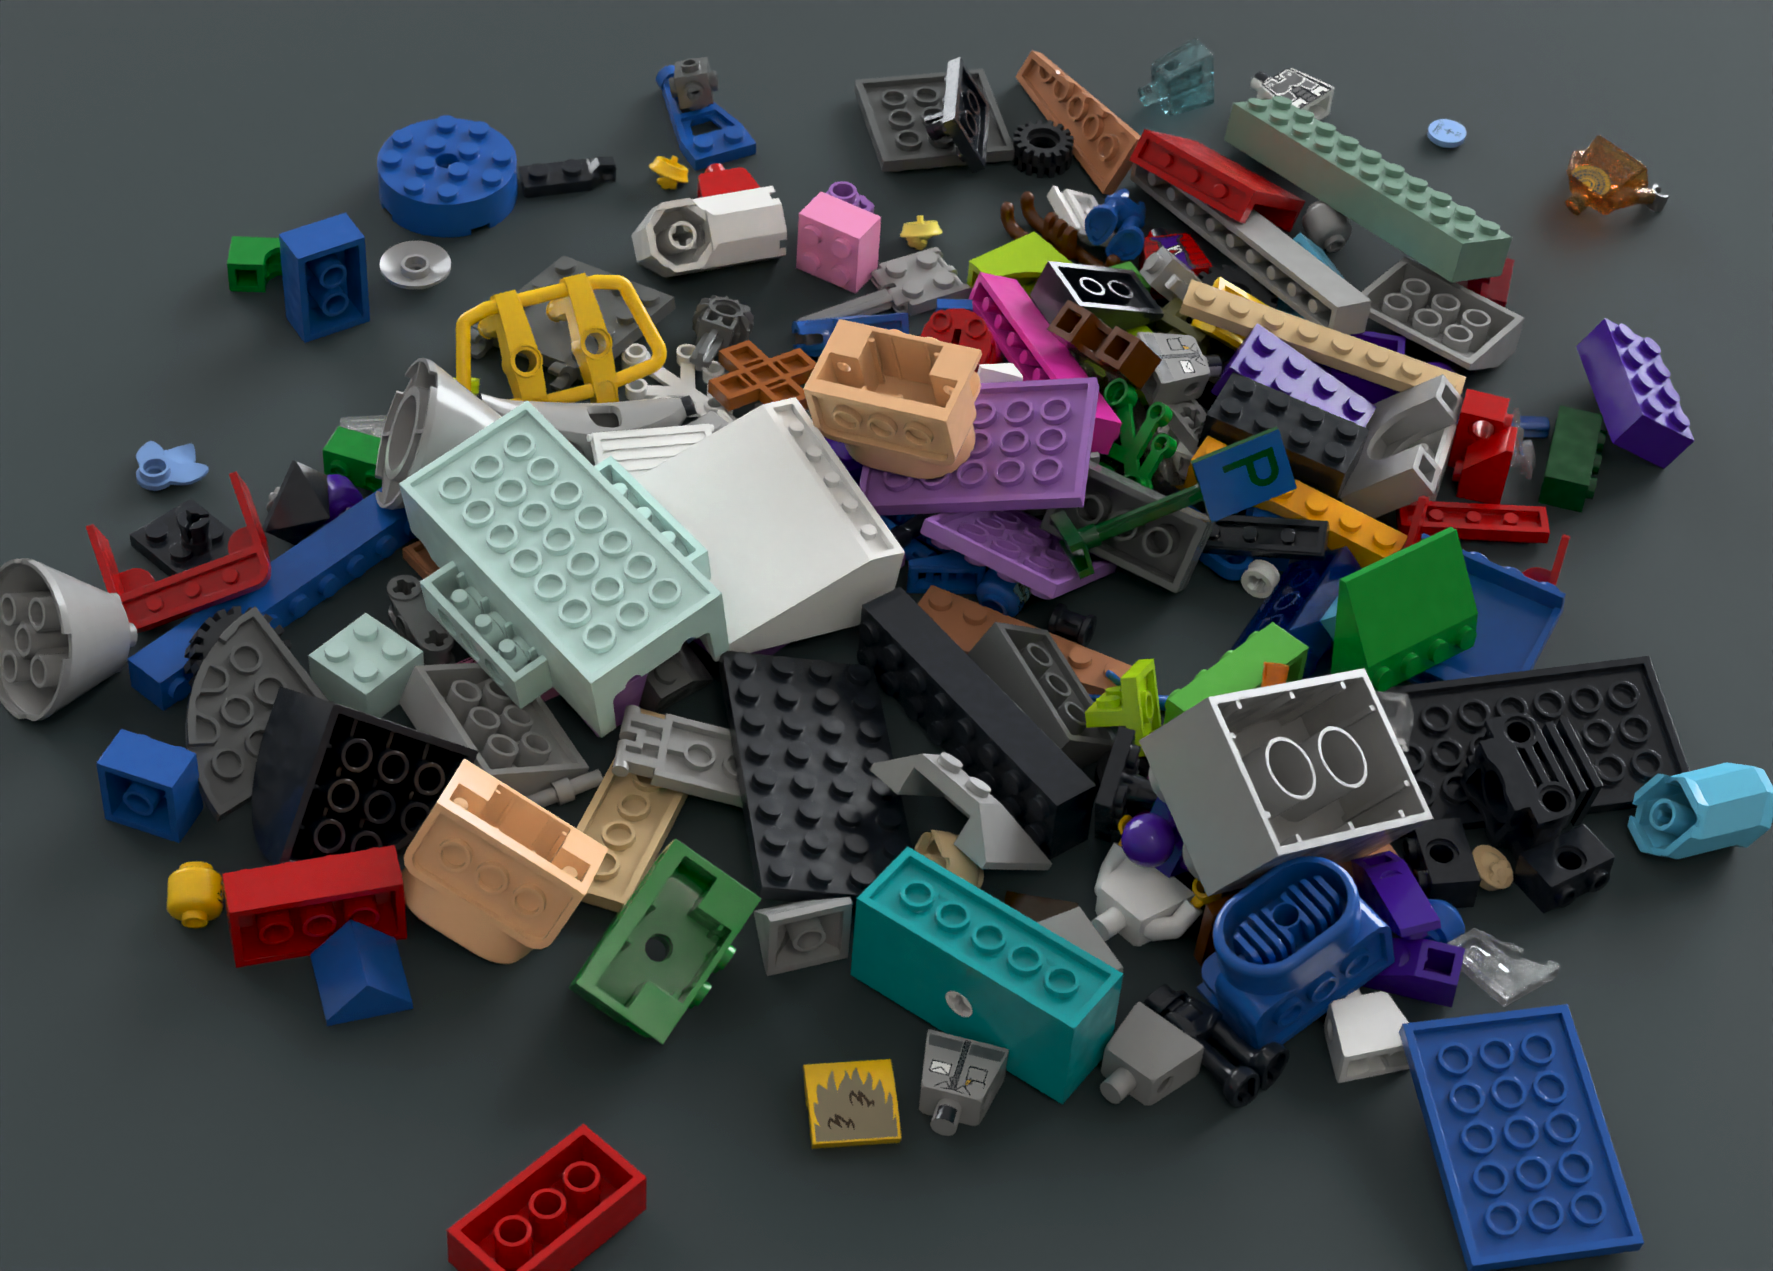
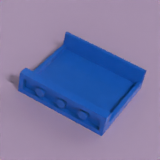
[1407,533,1566,684]

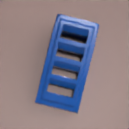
[906,551,986,594]

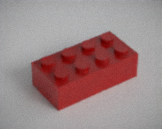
[222,845,407,968]
[447,1124,647,1271]

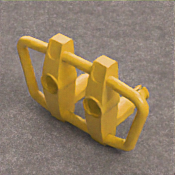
[456,273,667,403]

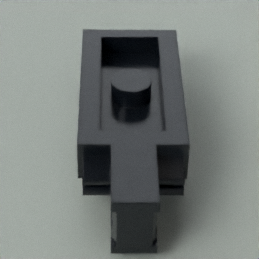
[518,157,616,198]

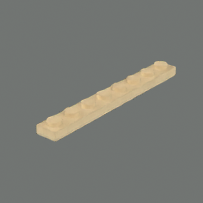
[1179,279,1466,396]

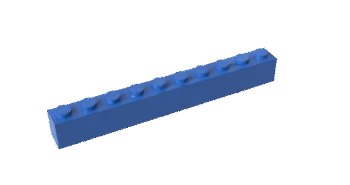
[127,487,417,711]

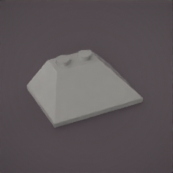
[870,752,1052,870]

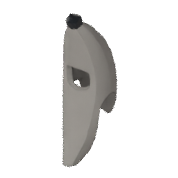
[478,393,697,466]

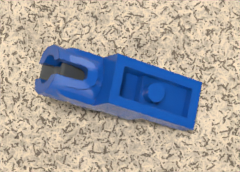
[792,312,909,357]

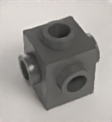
[669,57,719,110]

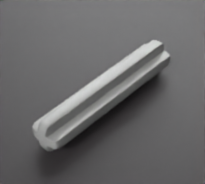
[797,289,892,321]

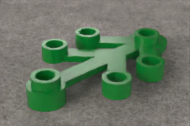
[1099,378,1177,490]

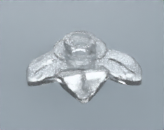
[1511,407,1536,479]

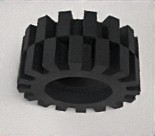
[1012,120,1074,178]

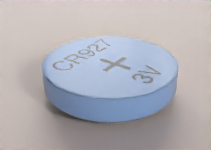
[1427,119,1466,148]

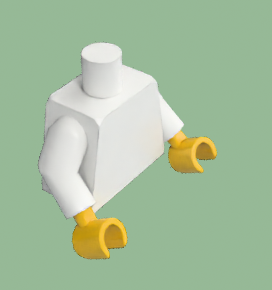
[1091,815,1222,946]

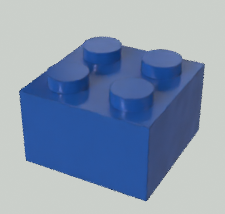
[96,729,203,843]

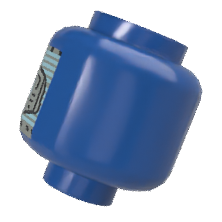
[976,568,1031,617]

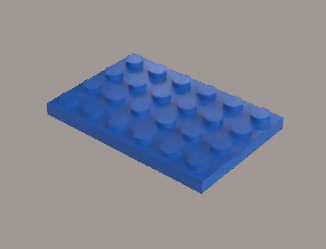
[1399,1004,1644,1271]

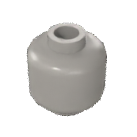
[1302,200,1352,252]

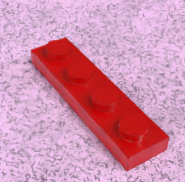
[1396,501,1550,543]

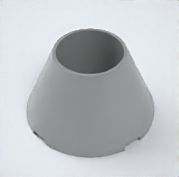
[375,358,502,510]

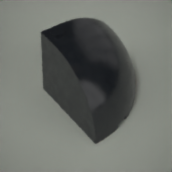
[252,686,479,865]

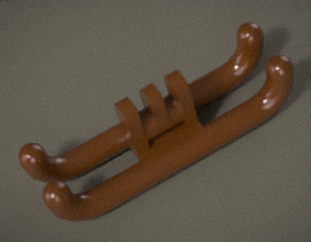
[1000,191,1120,267]

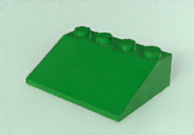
[1331,527,1478,695]

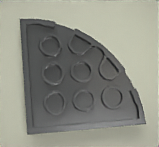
[185,606,328,822]

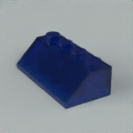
[1230,546,1362,680]

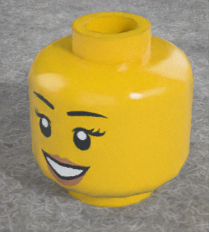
[167,861,224,928]

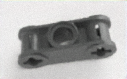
[386,575,456,665]

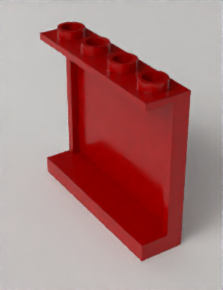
[1129,129,1305,232]

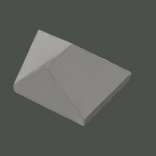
[753,897,852,976]

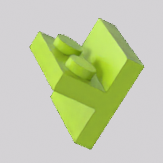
[1085,659,1162,757]

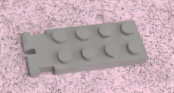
[612,705,743,808]

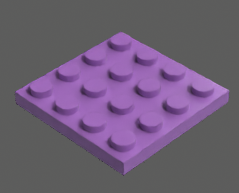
[920,510,1117,600]

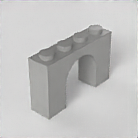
[1340,374,1464,518]

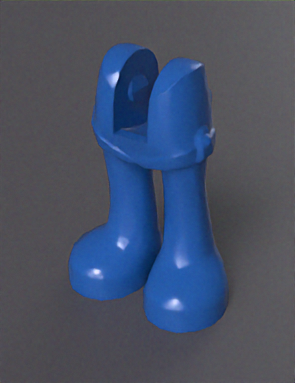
[1085,188,1146,261]

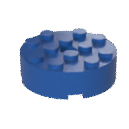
[377,115,518,238]

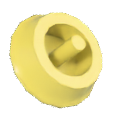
[900,215,943,250]

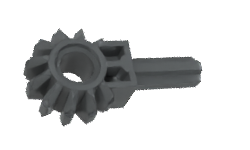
[690,295,754,371]

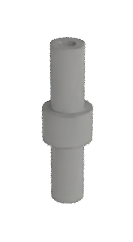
[527,769,603,808]

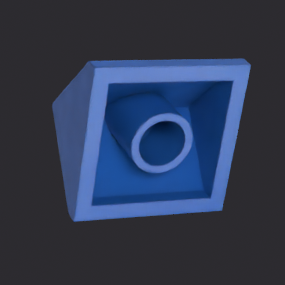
[310,919,413,1026]

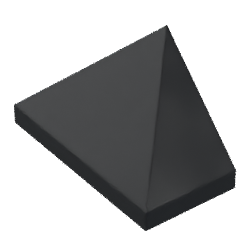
[262,460,330,545]

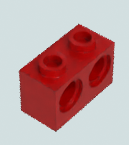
[1448,389,1514,467]

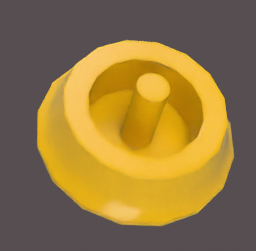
[649,156,688,190]

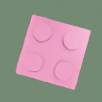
[796,191,881,294]

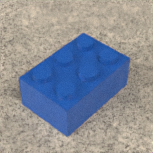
[279,213,370,343]

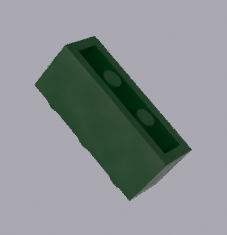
[1538,405,1607,513]

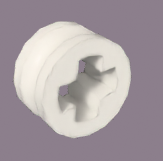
[1241,559,1280,598]

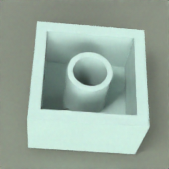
[308,613,424,718]

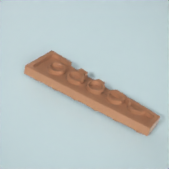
[918,585,1132,695]

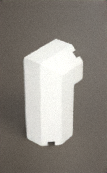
[632,186,787,278]

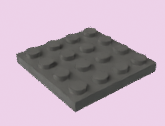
[854,69,1015,172]

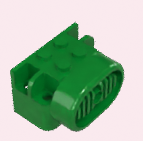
[569,838,762,1044]

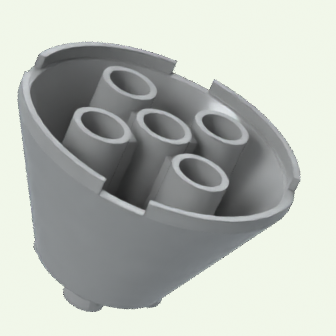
[0,558,138,721]

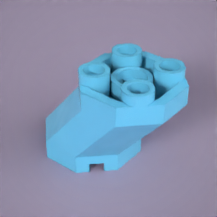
[1627,762,1773,859]

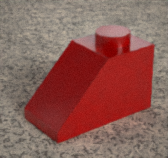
[1452,426,1518,504]

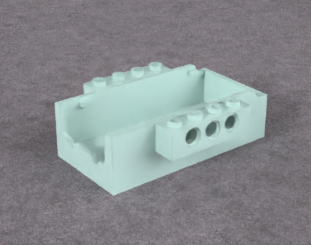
[399,400,729,738]

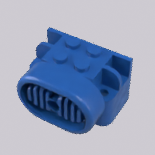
[1197,856,1395,1050]

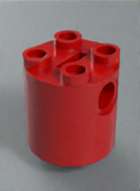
[920,308,1003,373]

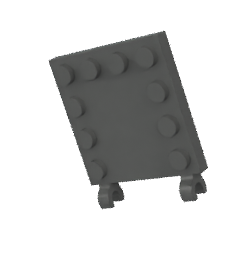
[471,255,676,391]

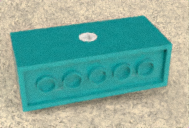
[850,847,1123,1104]

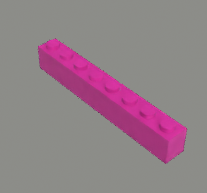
[968,272,1122,455]

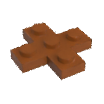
[708,340,816,411]

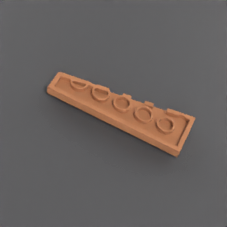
[1016,51,1141,195]

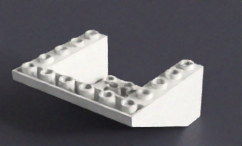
[636,397,905,662]

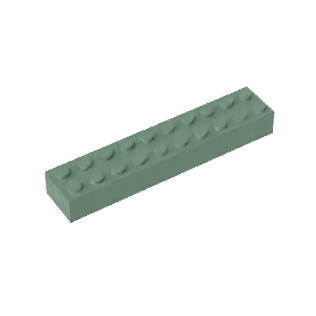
[1224,96,1512,282]

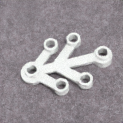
[621,343,733,418]

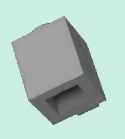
[1139,246,1202,301]

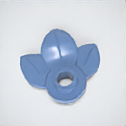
[136,441,209,491]

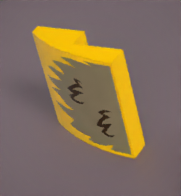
[803,1059,901,1149]

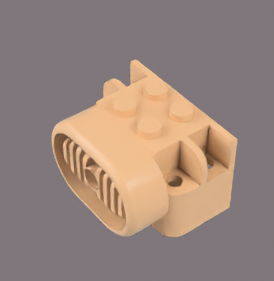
[803,319,982,479]
[401,758,608,964]

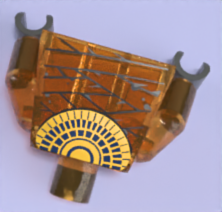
[1565,135,1669,215]

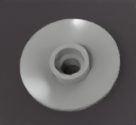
[380,241,451,290]

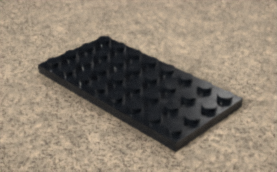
[718,651,913,907]
[1377,656,1690,839]

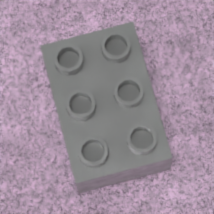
[1139,668,1434,897]

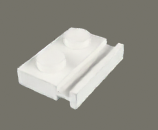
[1047,186,1115,247]

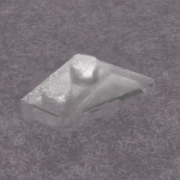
[1447,928,1561,1007]

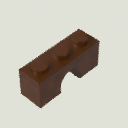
[1047,299,1162,390]

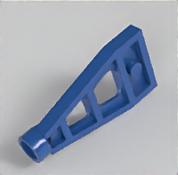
[656,65,756,171]

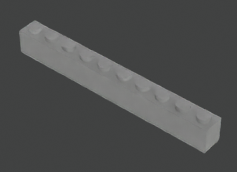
[1130,163,1372,335]

